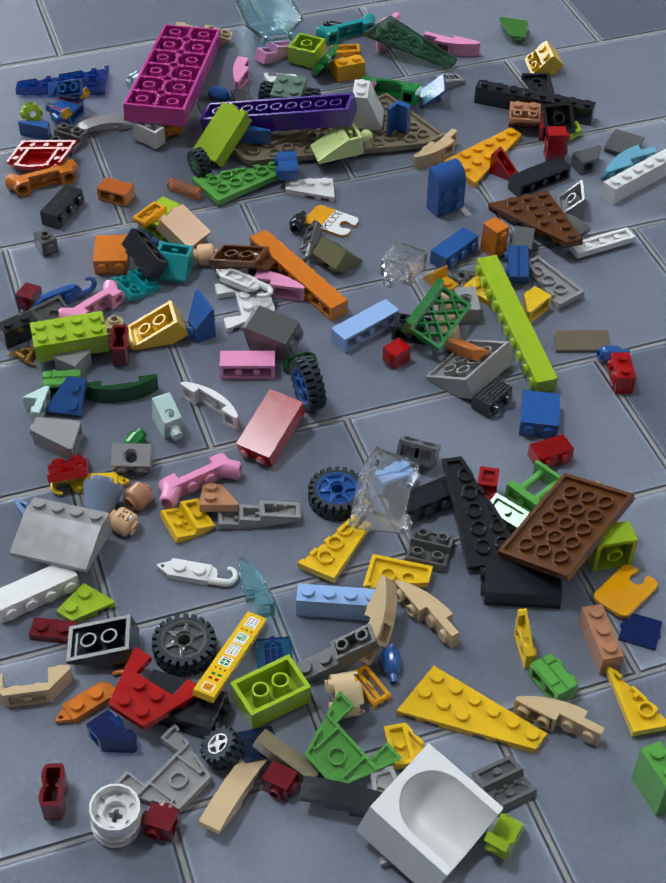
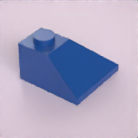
[187,289,216,343]

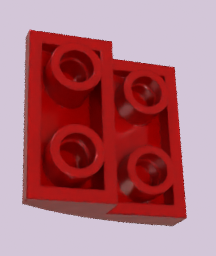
[47,454,89,483]

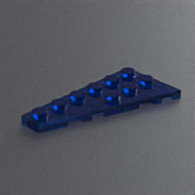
[15,65,110,96]

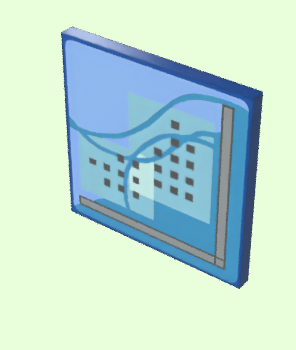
[420,74,446,108]

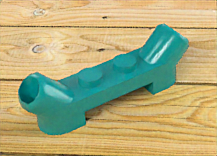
[316,13,377,45]

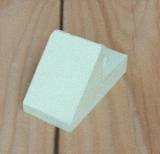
[23,386,52,421]

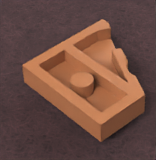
[200,483,239,512]

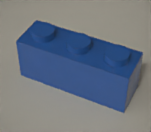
[430,227,479,270]

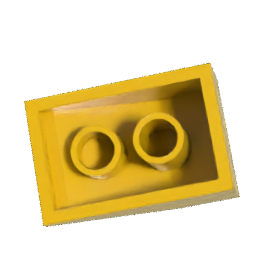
[128,300,188,351]

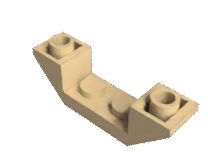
[0,665,73,708]

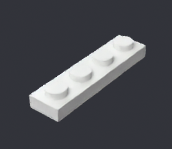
[569,227,635,259]

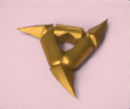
[5,345,36,366]

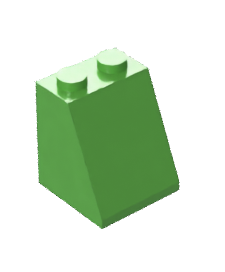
[631,741,666,816]

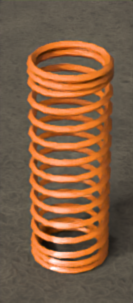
[167,177,203,200]

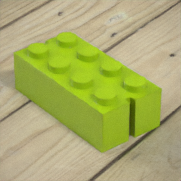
[30,311,110,363]

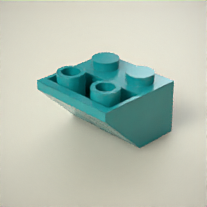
[153,241,195,283]

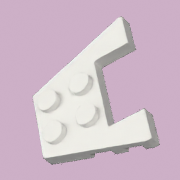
[215,284,275,333]

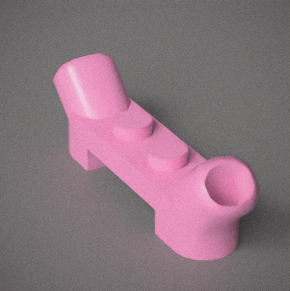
[59,280,125,318]
[158,453,242,509]

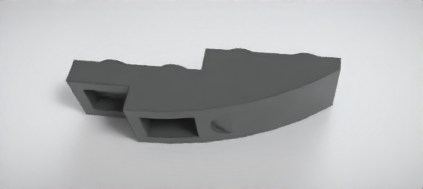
[296,623,378,683]

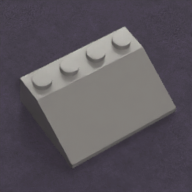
[425,339,515,399]
[9,497,112,573]

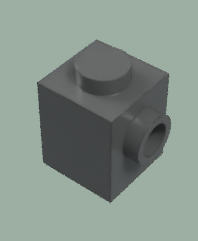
[33,228,59,257]

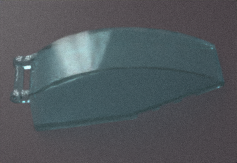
[235,0,303,44]

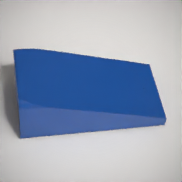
[18,121,51,140]
[239,125,271,144]

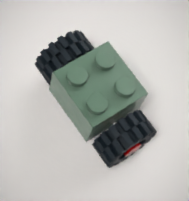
[258,74,321,100]

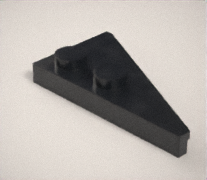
[521,73,555,94]

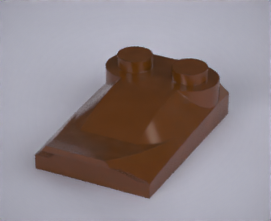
[209,244,275,272]

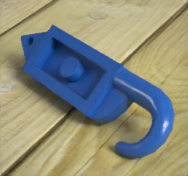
[32,277,97,307]

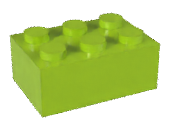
[230,654,311,730]

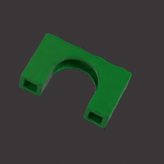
[361,75,422,106]

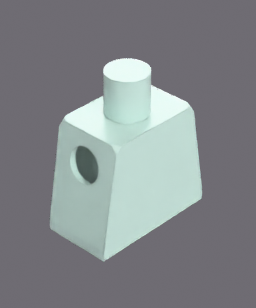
[152,392,183,441]

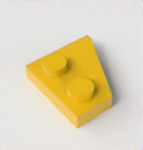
[383,723,425,770]

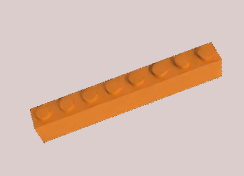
[249,229,348,321]

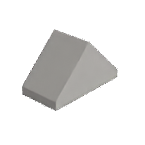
[53,349,92,374]

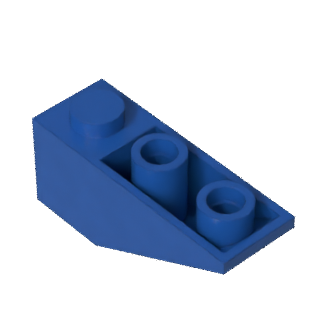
[48,78,83,100]

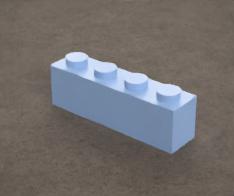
[331,299,399,353]
[296,583,375,621]

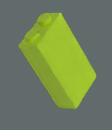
[193,102,252,168]

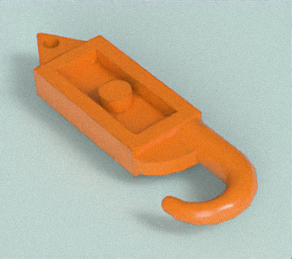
[55,669,124,725]

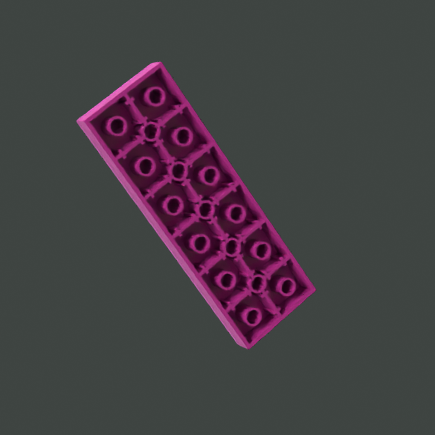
[123,24,221,127]

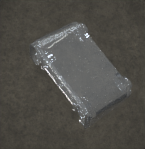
[349,447,420,534]

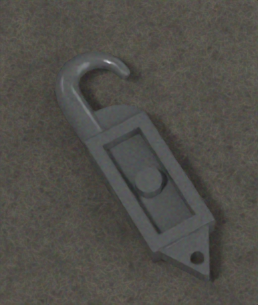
[300,219,322,263]

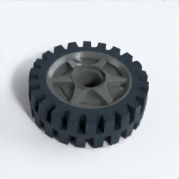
[152,613,217,677]

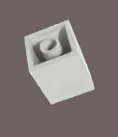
[353,79,384,131]

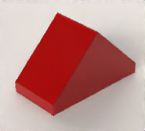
[489,146,518,181]

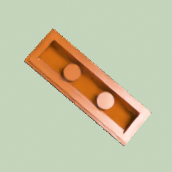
[444,339,490,361]

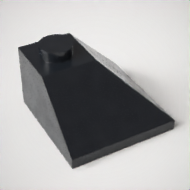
[541,101,576,136]

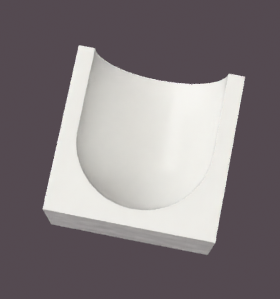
[356,743,503,883]

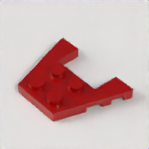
[108,647,198,731]

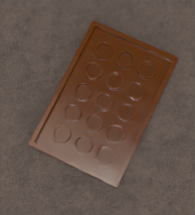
[498,473,635,582]

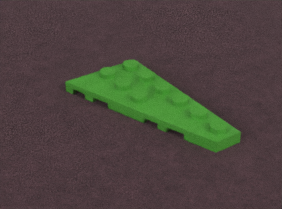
[191,161,279,206]

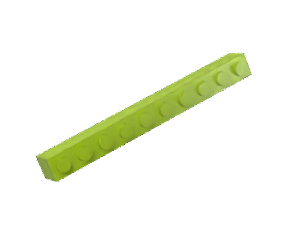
[474,255,558,392]

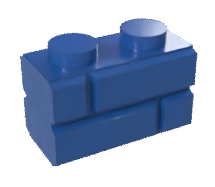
[504,245,529,284]

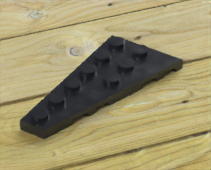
[442,456,511,571]

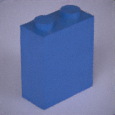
[519,390,560,438]

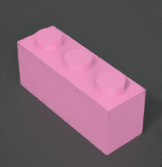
[219,351,275,379]

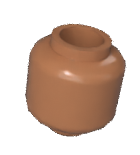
[123,482,153,512]

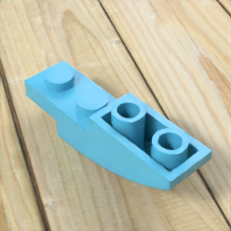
[600,145,657,180]

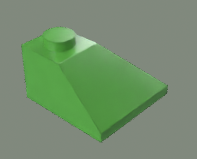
[499,17,529,42]

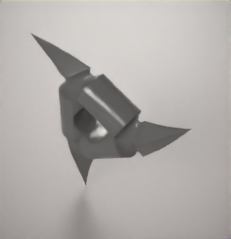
[447,270,475,287]

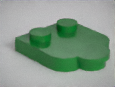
[311,43,340,76]

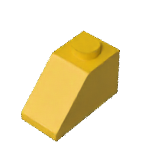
[523,286,552,323]

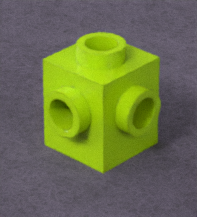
[19,101,43,121]

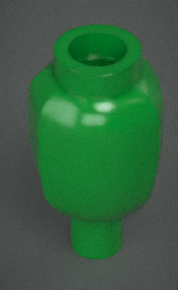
[123,428,147,444]

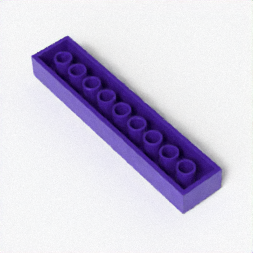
[200,93,357,132]

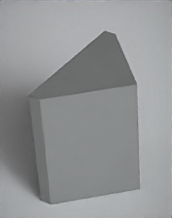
[557,179,587,219]

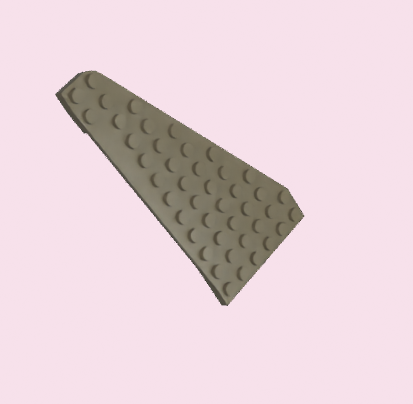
[232,93,445,167]

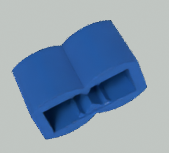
[274,151,299,180]

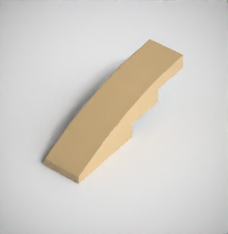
[198,752,267,834]

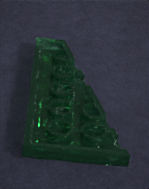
[364,15,457,69]

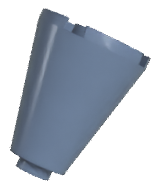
[83,475,123,513]

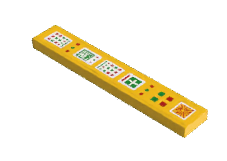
[192,611,267,703]

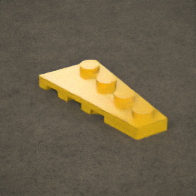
[297,515,372,583]

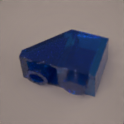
[86,709,138,753]

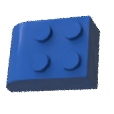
[426,158,466,218]

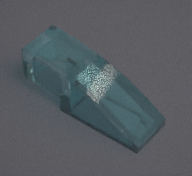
[238,557,275,617]

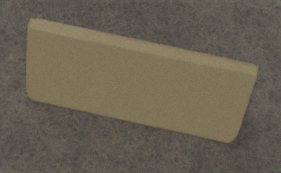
[554,330,610,352]
[252,728,319,783]

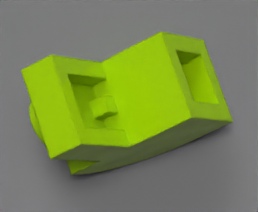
[484,813,526,860]

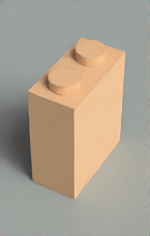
[156,204,211,249]

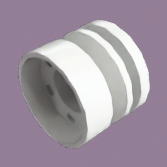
[89,784,141,848]

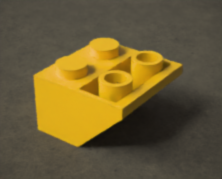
[524,40,564,75]

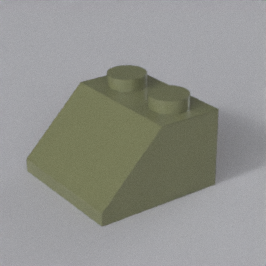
[313,236,362,273]

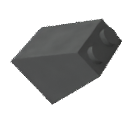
[242,305,303,358]

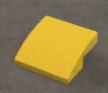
[159,498,215,543]

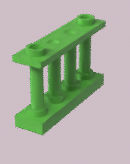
[505,460,561,512]

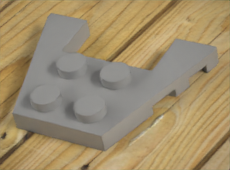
[114,723,212,814]

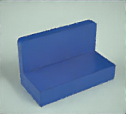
[386,100,411,135]

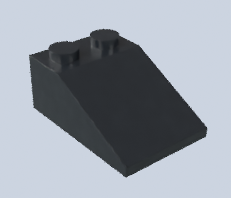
[66,614,139,668]

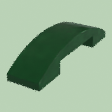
[85,374,159,403]

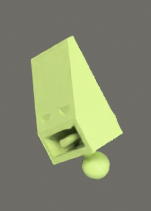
[310,122,372,164]

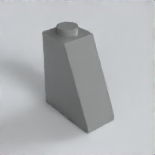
[30,417,83,460]

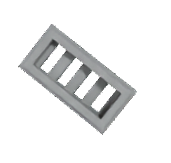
[433,73,466,90]

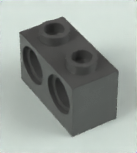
[395,436,441,468]

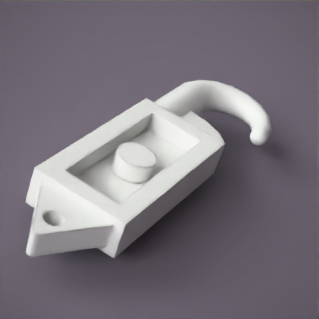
[216,268,273,298]
[157,558,239,587]

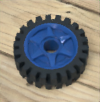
[290,355,327,412]
[308,466,367,522]

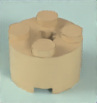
[324,670,364,719]

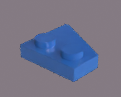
[45,376,87,416]

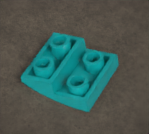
[112,268,161,301]

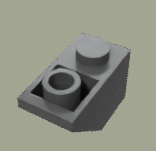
[571,145,601,176]

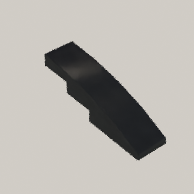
[299,775,383,818]

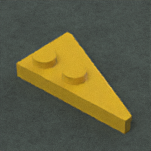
[605,666,666,737]

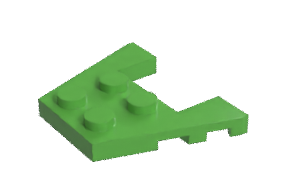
[304,691,402,784]

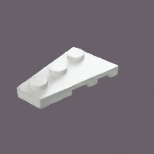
[285,178,335,203]

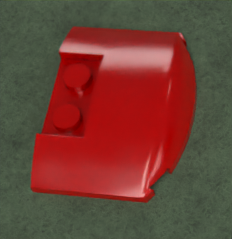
[6,140,78,173]

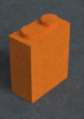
[93,235,130,274]

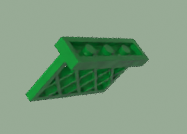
[401,278,472,352]

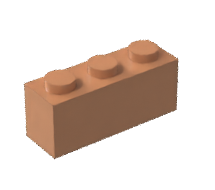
[578,604,624,675]

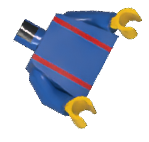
[46,87,90,126]

